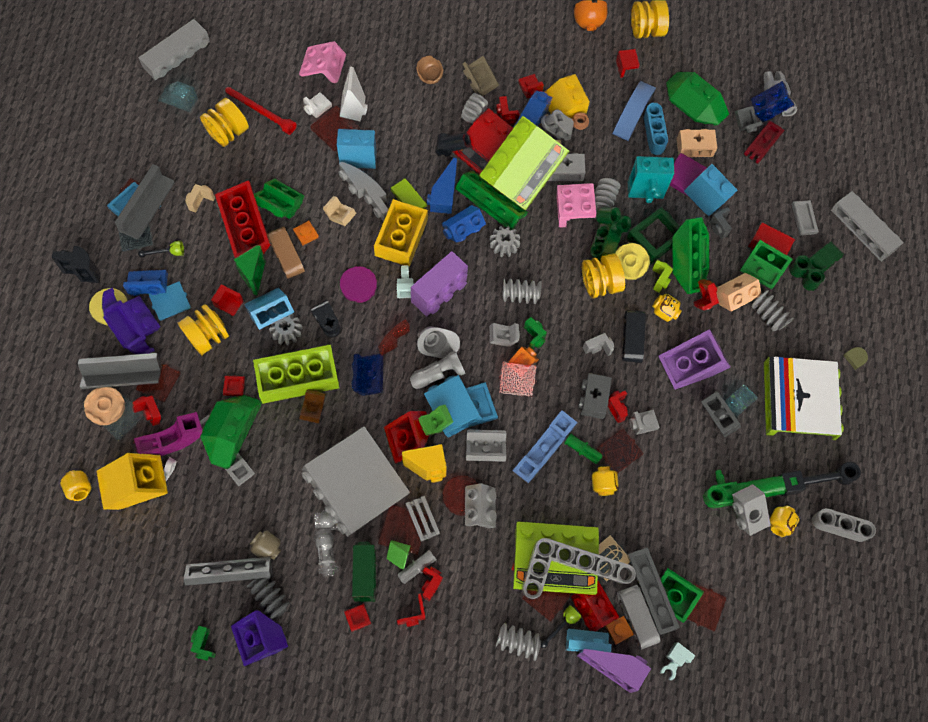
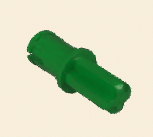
[564,433,603,464]

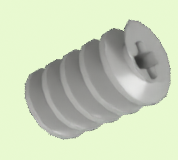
[594,178,621,213]
[502,279,541,304]
[752,290,794,331]
[495,623,541,661]

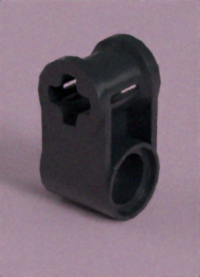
[310,300,341,338]

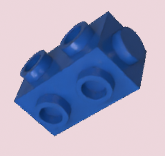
[442,205,486,243]

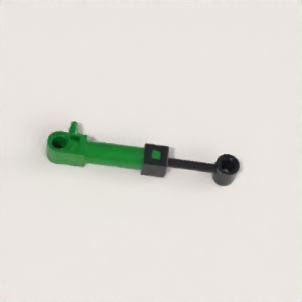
[703,462,861,508]

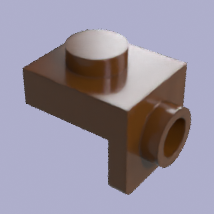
[299,390,325,424]

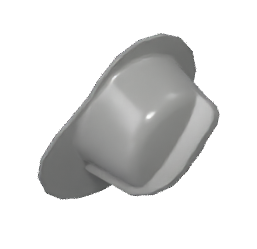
[417,326,460,358]

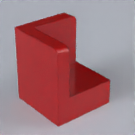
[616,49,640,78]
[211,284,243,316]

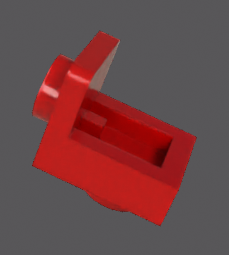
[496,96,520,125]
[693,279,719,310]

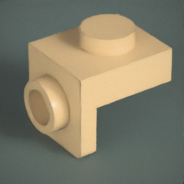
[186,184,215,212]
[323,196,356,226]

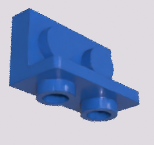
[123,270,168,296]

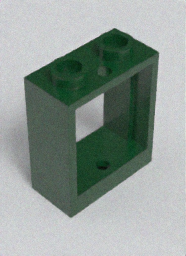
[626,207,681,264]
[352,542,376,602]

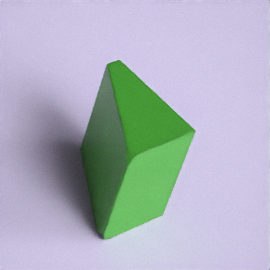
[387,540,410,570]

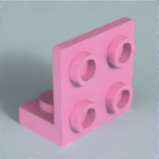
[299,41,346,83]
[556,183,596,227]

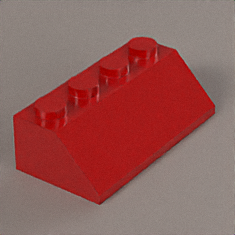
[215,180,271,258]

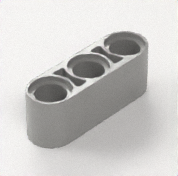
[812,508,876,542]
[617,585,661,650]

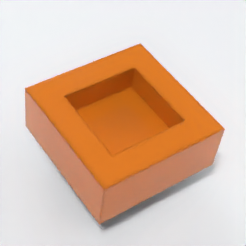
[293,221,318,246]
[605,616,634,645]

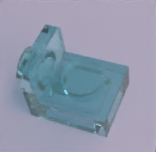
[725,384,758,417]

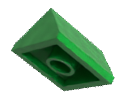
[234,246,266,295]
[661,568,704,623]

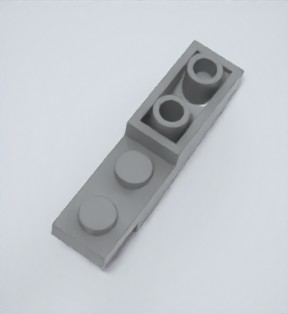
[338,162,389,222]

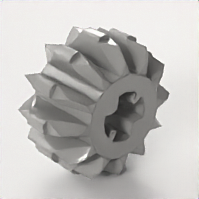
[461,93,488,124]
[489,225,520,257]
[269,314,303,346]

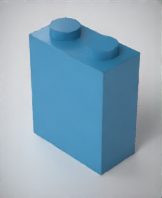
[337,129,377,169]
[684,164,737,216]
[244,288,294,330]
[424,375,482,438]

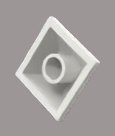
[340,67,368,121]

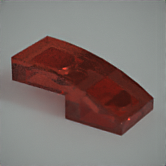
[379,319,410,356]

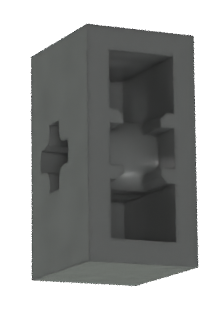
[578,373,612,419]
[701,391,741,438]

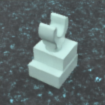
[397,265,414,298]
[660,642,695,680]

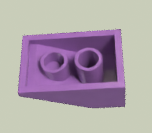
[659,329,731,390]
[577,649,651,693]

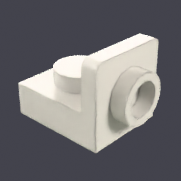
[303,92,332,118]

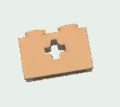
[677,129,717,157]
[717,273,762,311]

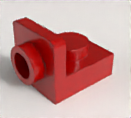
[518,74,544,99]
[607,391,628,423]
[132,396,161,426]
[421,567,443,602]

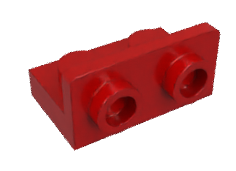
[571,581,620,632]

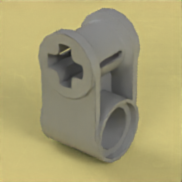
[541,110,574,141]

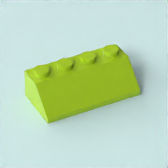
[253,345,339,404]

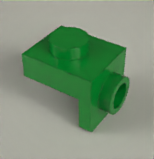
[524,317,547,349]
[191,626,216,661]

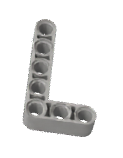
[522,538,636,599]

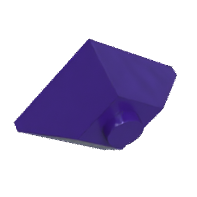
[231,610,288,666]

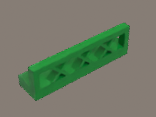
[455,171,528,231]

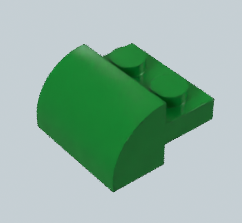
[254,179,304,219]
[740,240,793,289]

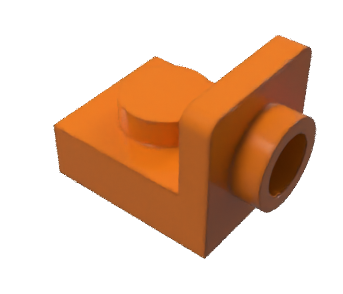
[507,347,539,377]

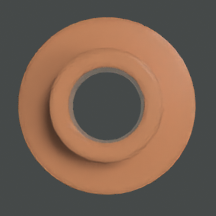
[572,112,589,130]

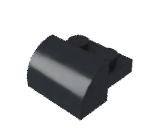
[52,246,101,283]

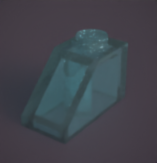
[158,81,198,112]

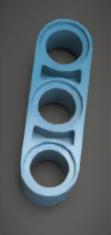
[644,103,668,155]

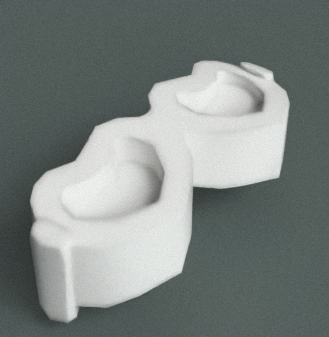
[163,457,177,481]

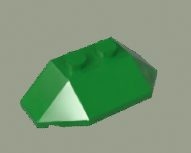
[666,72,729,125]
[672,217,709,294]
[200,395,262,469]

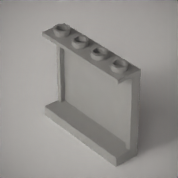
[301,427,410,537]

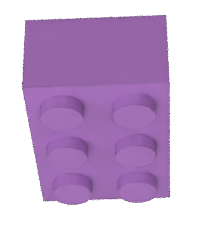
[411,251,468,317]

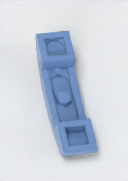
[613,81,656,141]
[513,411,577,483]

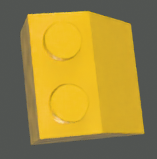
[545,74,590,118]
[402,444,447,482]

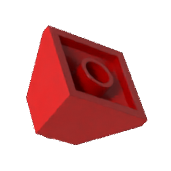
[384,411,429,463]

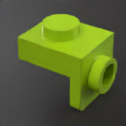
[652,260,673,293]

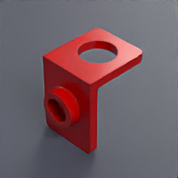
[397,593,425,627]

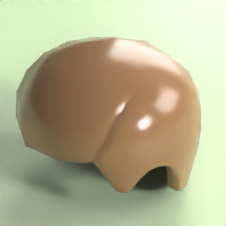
[416,55,444,84]

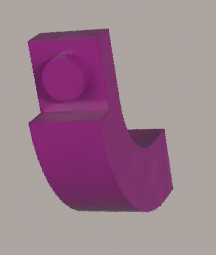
[134,412,202,456]

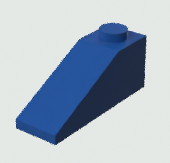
[514,91,553,127]
[427,158,457,214]

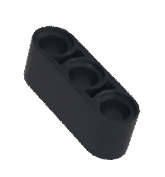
[622,310,646,363]

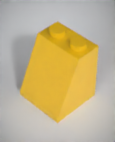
[97,453,168,510]

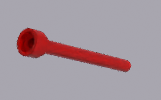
[225,87,297,135]

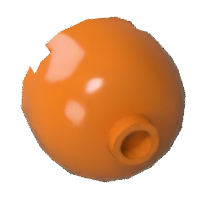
[574,0,607,31]

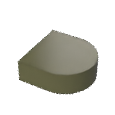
[843,347,868,370]

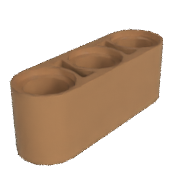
[267,226,305,279]

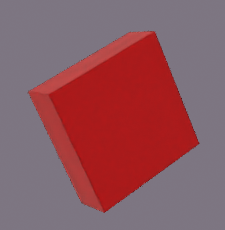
[223,376,245,396]
[344,604,371,632]

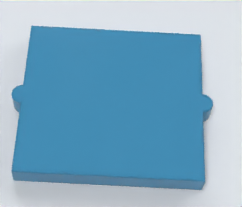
[148,281,191,321]

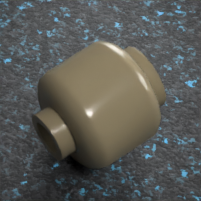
[250,530,281,560]

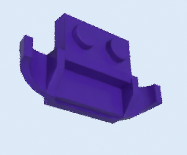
[102,288,160,354]

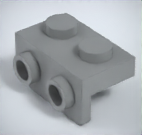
[466,430,506,462]
[465,483,497,528]

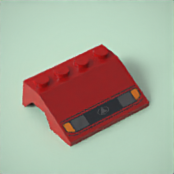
[453,108,513,175]

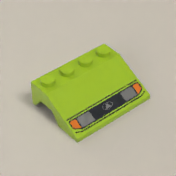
[479,116,569,210]
[513,522,599,595]

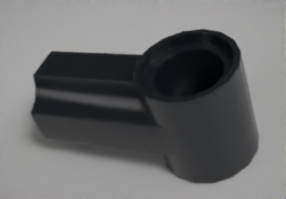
[435,132,471,157]

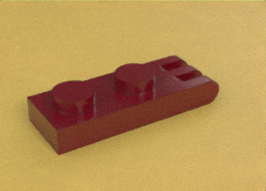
[743,121,784,164]

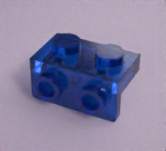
[751,81,794,122]
[351,354,383,396]

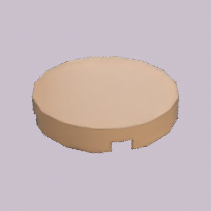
[84,387,125,425]

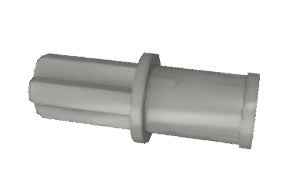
[398,550,437,584]

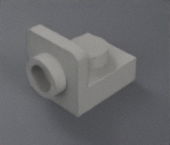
[582,333,614,356]
[629,410,660,435]

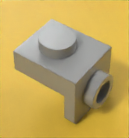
[489,323,520,347]

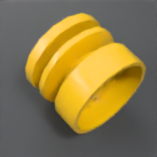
[631,0,669,39]
[200,98,249,147]
[582,253,625,298]
[178,304,229,356]

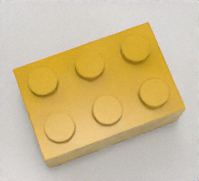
[374,199,428,267]

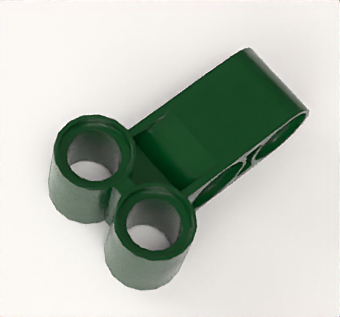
[590,207,631,261]
[789,241,845,291]

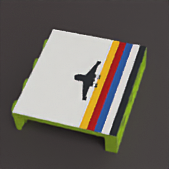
[764,356,844,440]

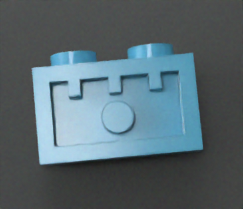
[566,629,612,652]

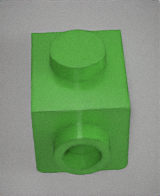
[419,404,454,436]

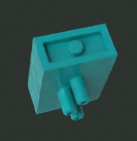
[628,156,674,203]

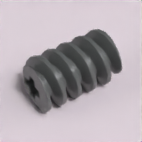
[247,574,290,621]

